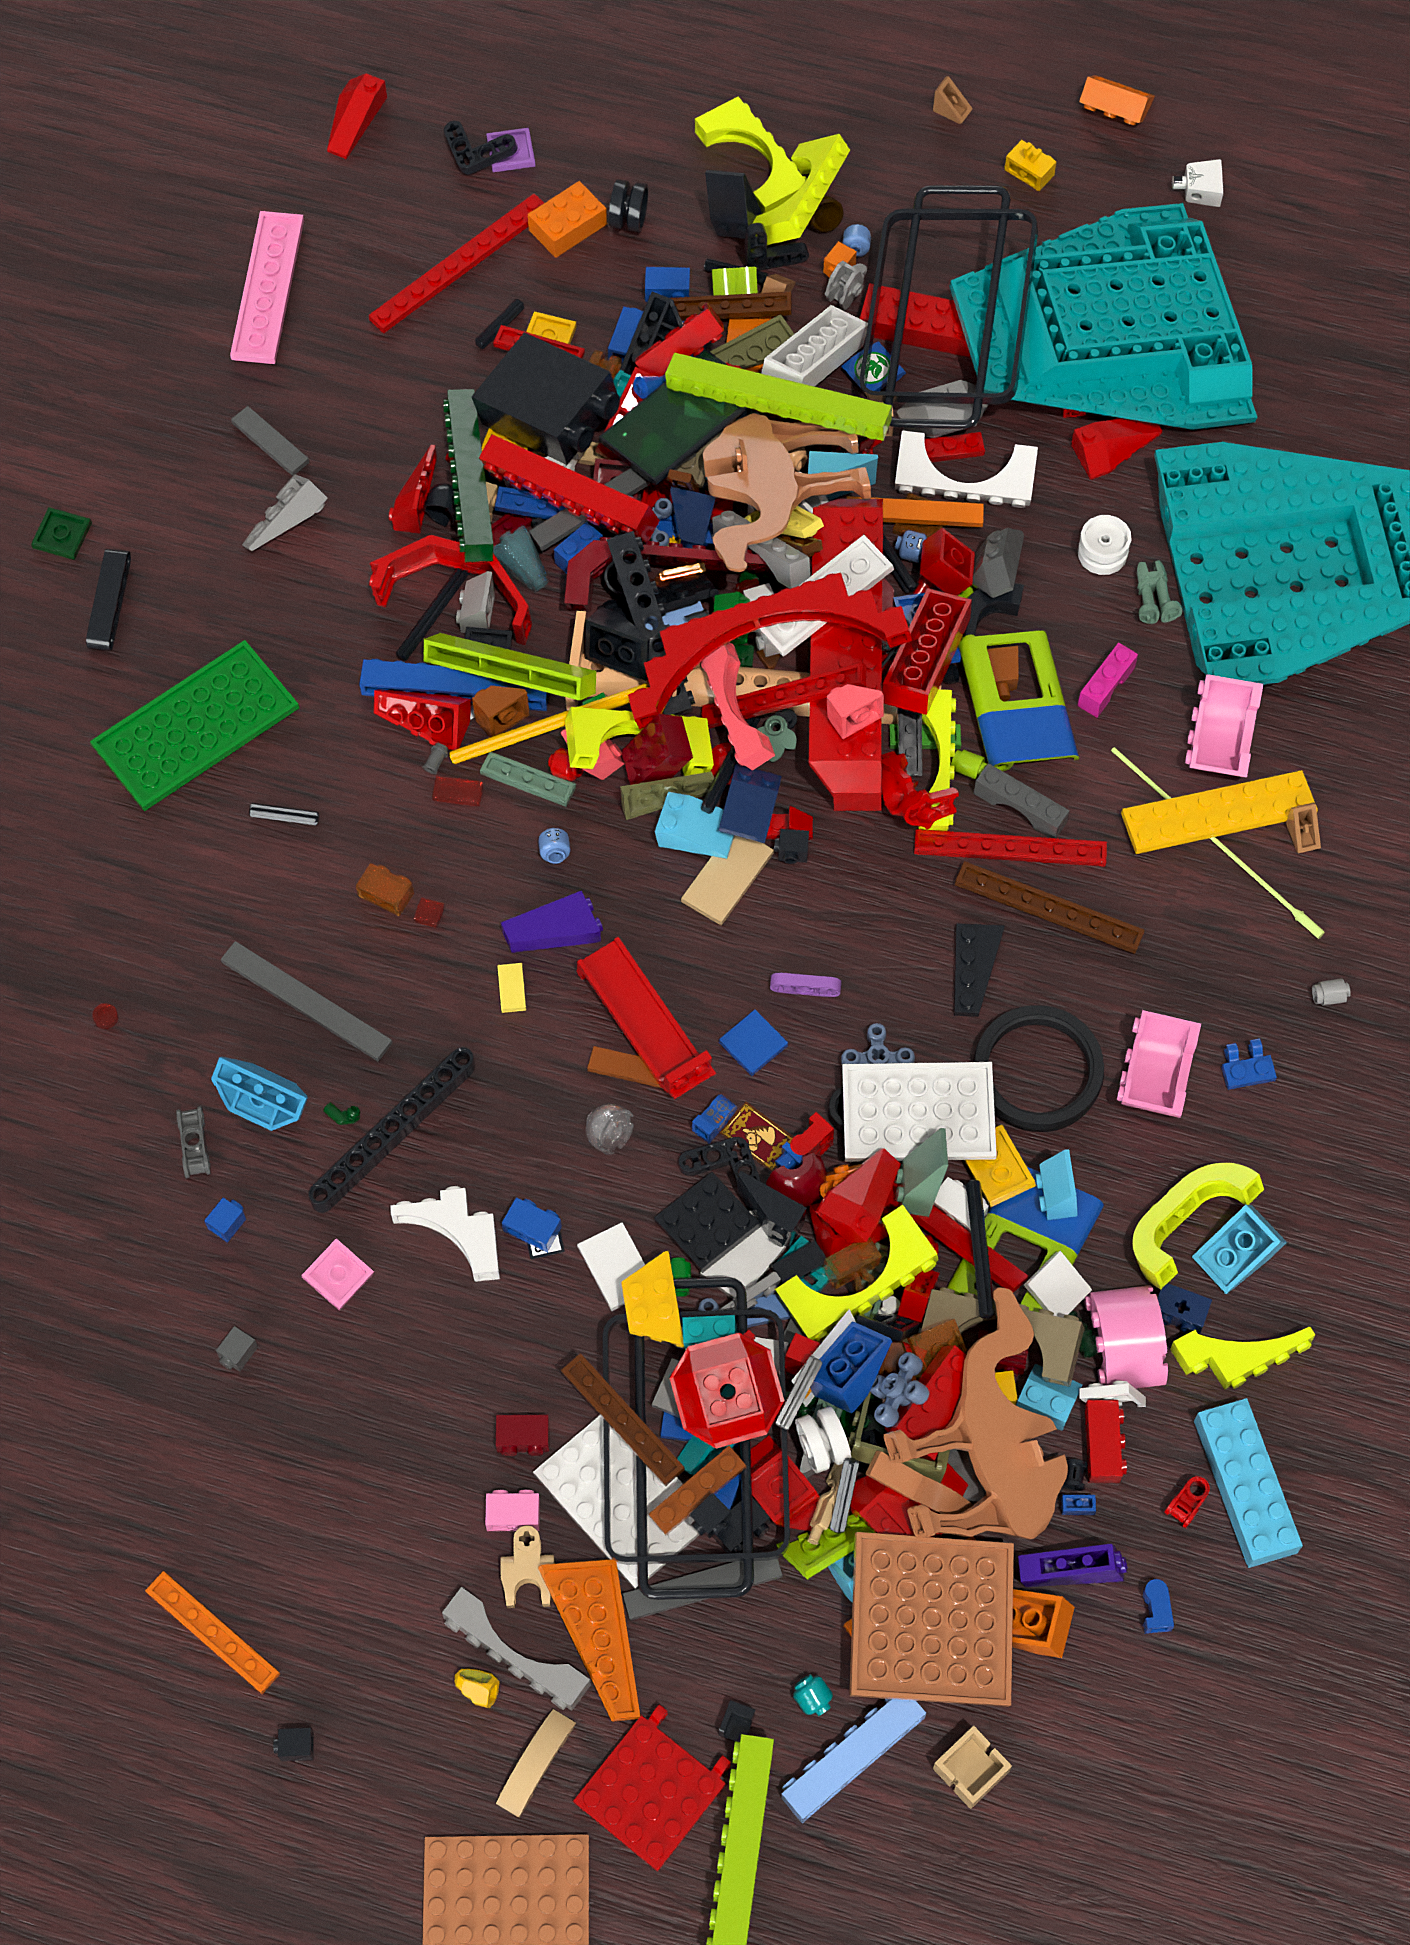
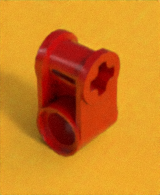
[1164,1476,1210,1529]

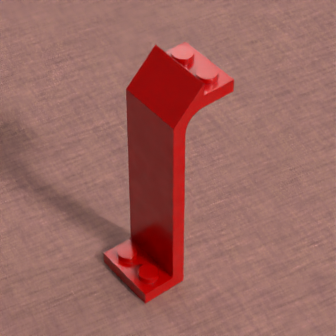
[577,937,716,1099]

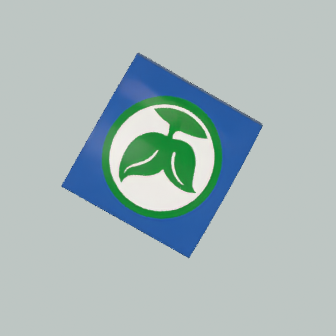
[842,341,906,391]

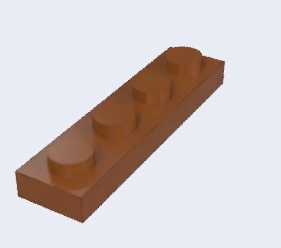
[648,1446,747,1536]

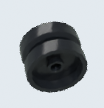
[609,179,649,232]

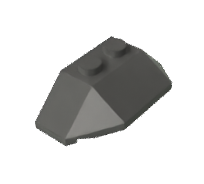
[972,528,1024,598]

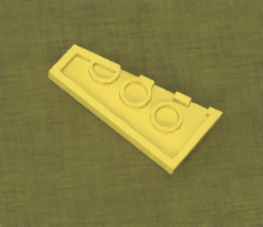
[744,506,824,538]

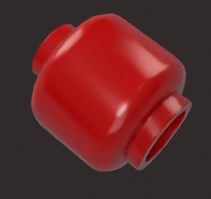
[548,748,584,781]

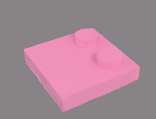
[302,1239,374,1311]

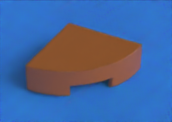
[757,649,780,669]

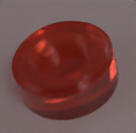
[92,1003,118,1029]

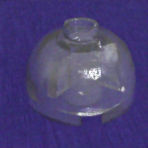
[585,1104,634,1155]

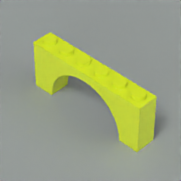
[695,97,807,214]
[752,134,850,245]
[565,707,714,776]
[775,1205,939,1343]

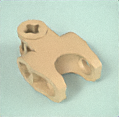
[501,1525,555,1608]

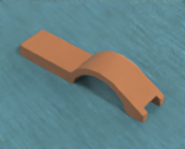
[866,1451,973,1514]

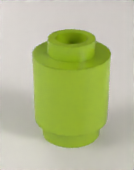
[951,750,987,779]

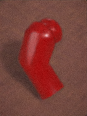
[858,438,882,454]

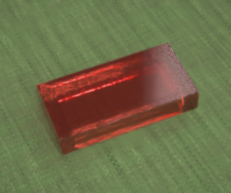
[432,776,484,806]

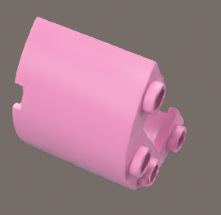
[1185,674,1263,778]
[1117,1010,1201,1118]
[1084,1285,1168,1389]

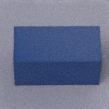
[1061,1495,1096,1515]

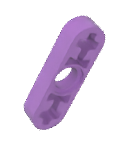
[770,973,841,997]

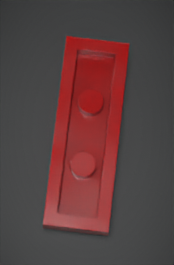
[924,432,985,462]

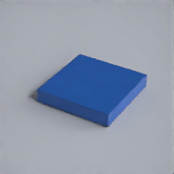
[719,1010,788,1076]

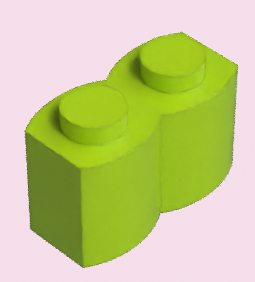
[712,267,758,296]

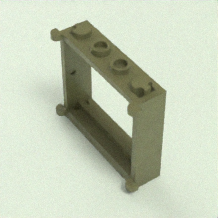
[848,1372,961,1483]

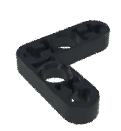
[444,121,518,175]
[745,223,809,271]
[679,1137,761,1204]

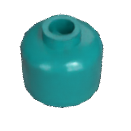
[793,1674,833,1716]

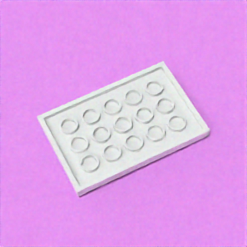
[842,1062,996,1162]
[533,1415,699,1590]

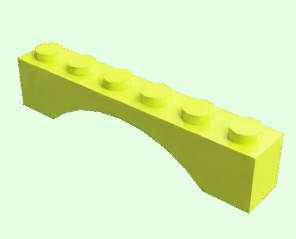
[919,690,956,831]

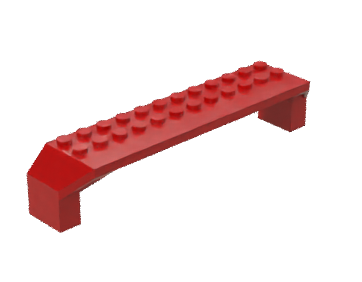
[809,499,883,811]

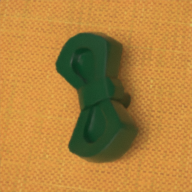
[739,570,774,588]

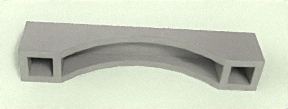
[712,511,810,589]
[442,1587,591,1711]

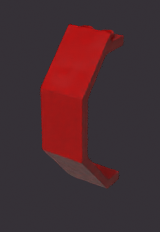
[369,535,532,645]

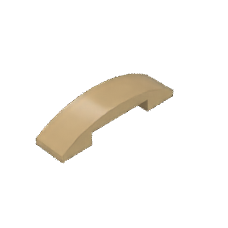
[496,1709,576,1818]

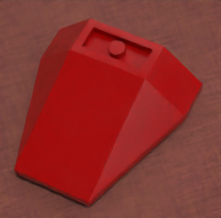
[850,1463,968,1538]

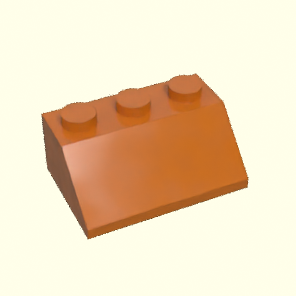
[1079,75,1155,125]

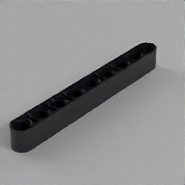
[309,1047,475,1213]

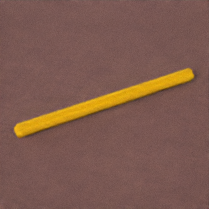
[450,683,649,764]

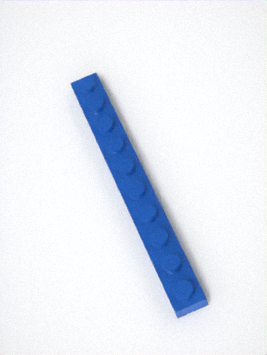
[495,486,715,548]

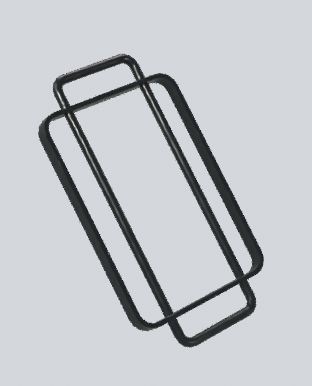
[860,185,1038,429]
[603,1277,790,1600]

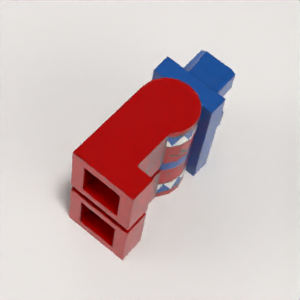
[775,1112,834,1170]

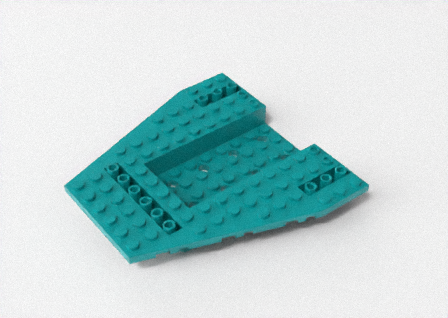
[949,203,1257,429]
[1154,442,1410,685]

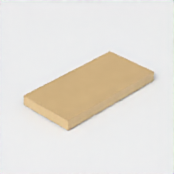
[681,836,774,926]

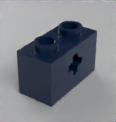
[1157,1283,1212,1335]

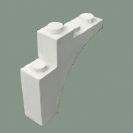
[391,1186,500,1282]

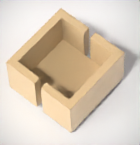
[933,1726,1012,1809]

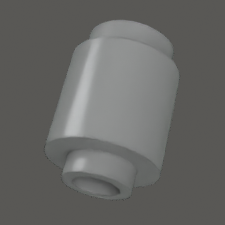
[1312,978,1350,1006]

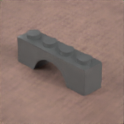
[974,763,1070,838]

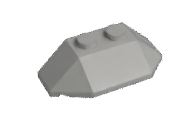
[896,380,988,438]

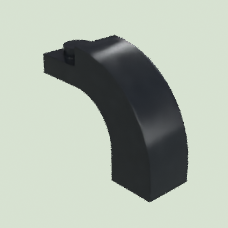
[962,583,1024,637]

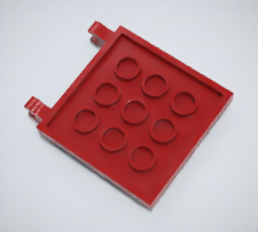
[573,1704,731,1872]

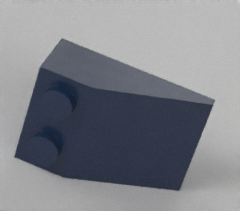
[718,764,782,843]

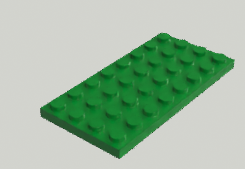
[90,640,299,811]

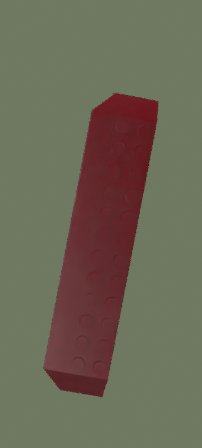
[564,537,894,612]

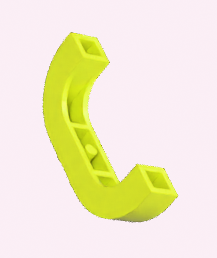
[1133,1163,1264,1289]

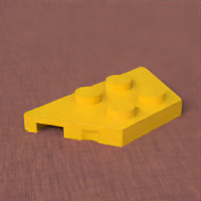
[621,1251,684,1348]

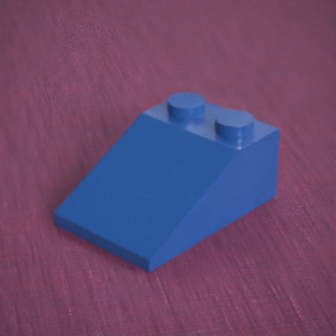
[810,1321,892,1414]

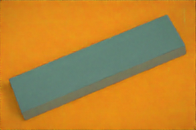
[480,752,576,807]

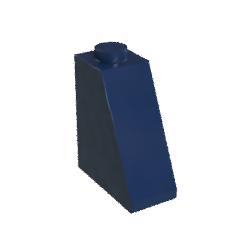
[669,486,716,548]

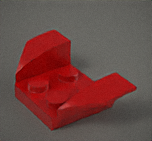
[751,1435,820,1532]

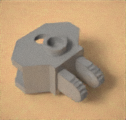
[825,261,867,311]

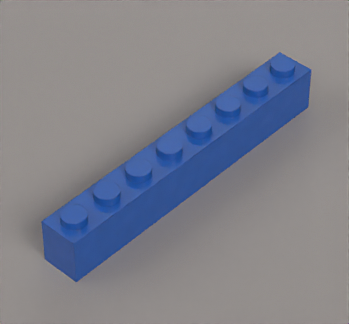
[359,659,549,711]

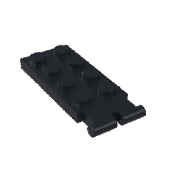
[597,575,719,623]

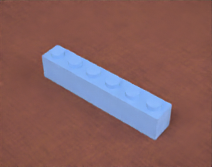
[781,1699,926,1824]

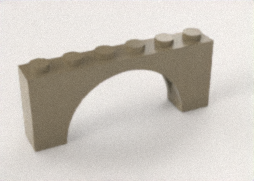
[917,1287,1085,1387]

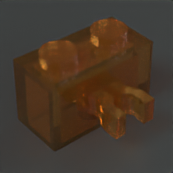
[822,1237,882,1293]

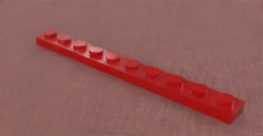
[369,194,544,334]

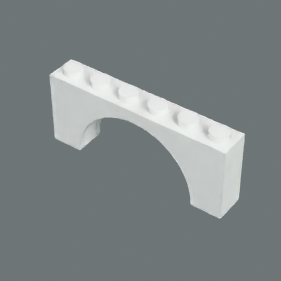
[895,431,1038,508]

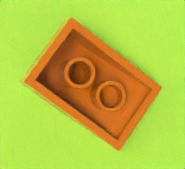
[1012,1589,1075,1658]

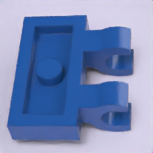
[1221,1039,1277,1090]

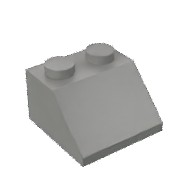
[456,571,495,633]

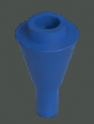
[633,375,666,399]

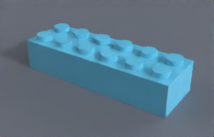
[1194,1398,1303,1568]

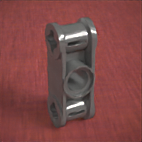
[176,1106,211,1178]

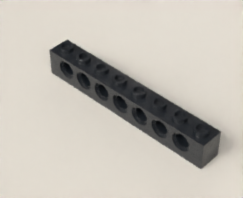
[607,531,695,716]

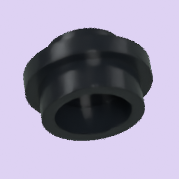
[774,708,797,730]

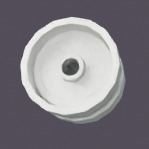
[1078,515,1131,575]
[795,1406,851,1473]

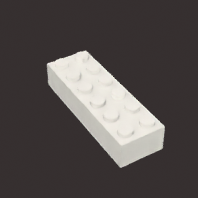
[761,305,868,386]

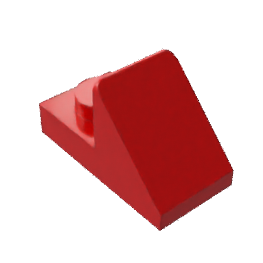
[766,806,813,840]

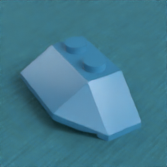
[211,1056,308,1131]

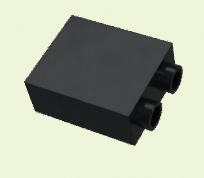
[472,332,620,465]

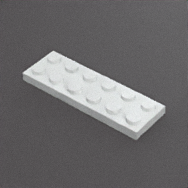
[758,535,894,657]

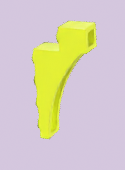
[1170,1327,1315,1390]

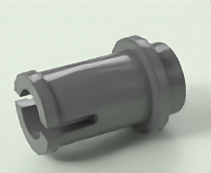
[423,743,448,774]

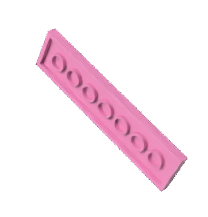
[230,211,304,364]

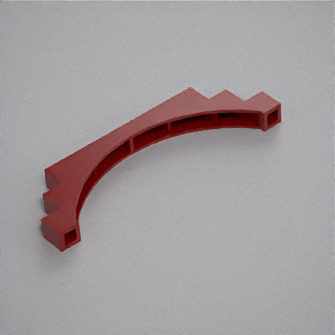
[628,572,913,729]

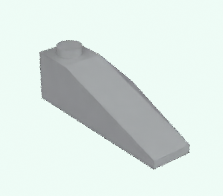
[242,474,328,551]

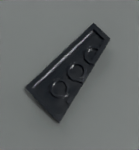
[954,923,1005,1017]

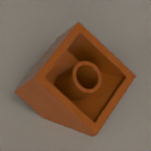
[472,685,530,738]

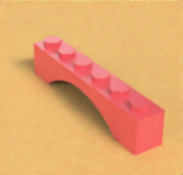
[701,642,775,770]

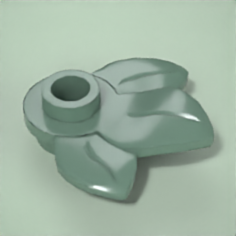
[757,715,797,762]

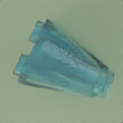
[493,525,549,592]

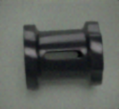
[1062,1459,1088,1491]

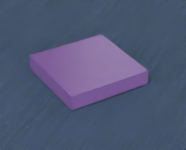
[486,128,535,172]

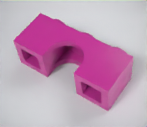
[1078,642,1138,718]

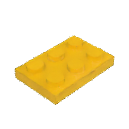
[964,1125,1036,1207]

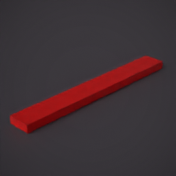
[701,662,867,729]
[914,829,1107,867]
[887,1183,1028,1293]

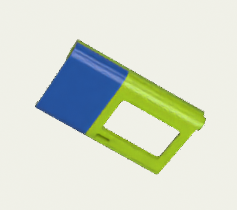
[958,631,1079,772]
[947,1167,1104,1312]

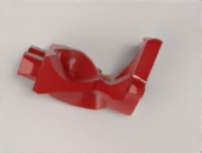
[881,751,959,829]

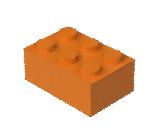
[528,181,607,258]

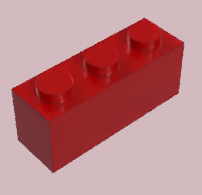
[1085,1400,1127,1483]

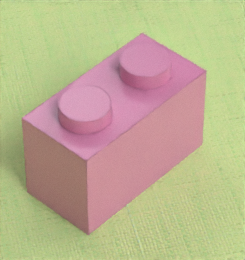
[485,1490,540,1531]

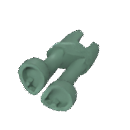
[1137,560,1182,624]

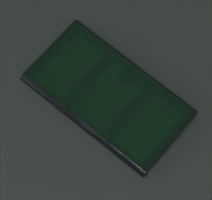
[599,348,748,486]

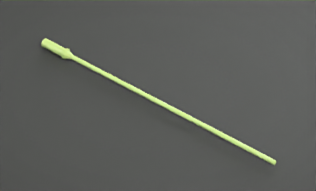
[1111,747,1325,939]

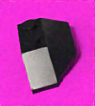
[620,291,683,375]

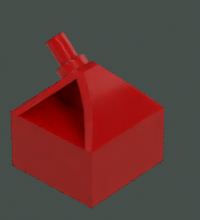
[913,528,975,596]

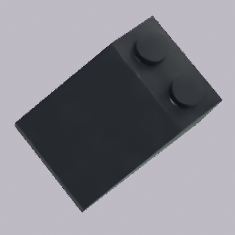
[705,170,763,239]
[585,607,650,681]
[737,1171,807,1248]

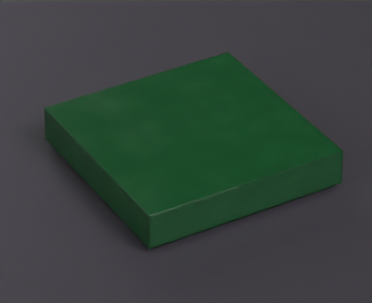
[31,507,92,560]

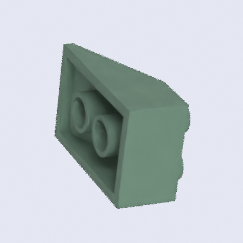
[894,1128,948,1217]

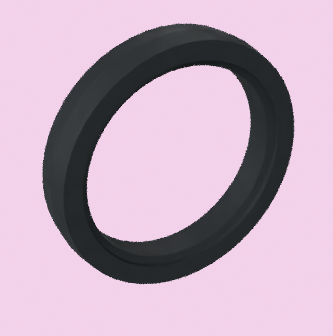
[973,1005,1104,1132]

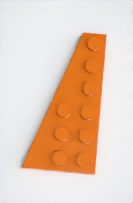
[538,1560,641,1722]

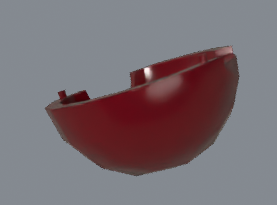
[766,1153,827,1207]

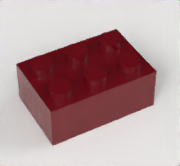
[621,714,693,785]

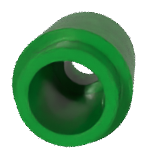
[670,1258,691,1297]

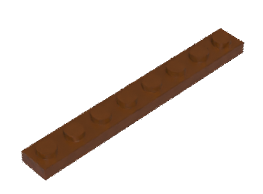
[955,861,1145,954]

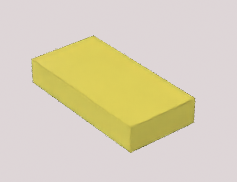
[498,963,526,1013]

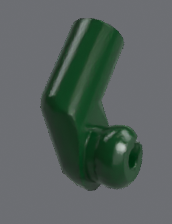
[323,1102,361,1125]

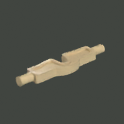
[807,1437,851,1545]

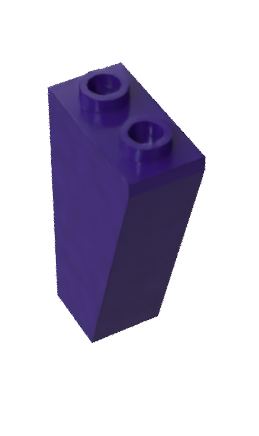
[501,891,603,953]
[1018,1544,1127,1587]

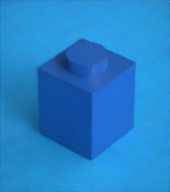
[204,1197,246,1243]

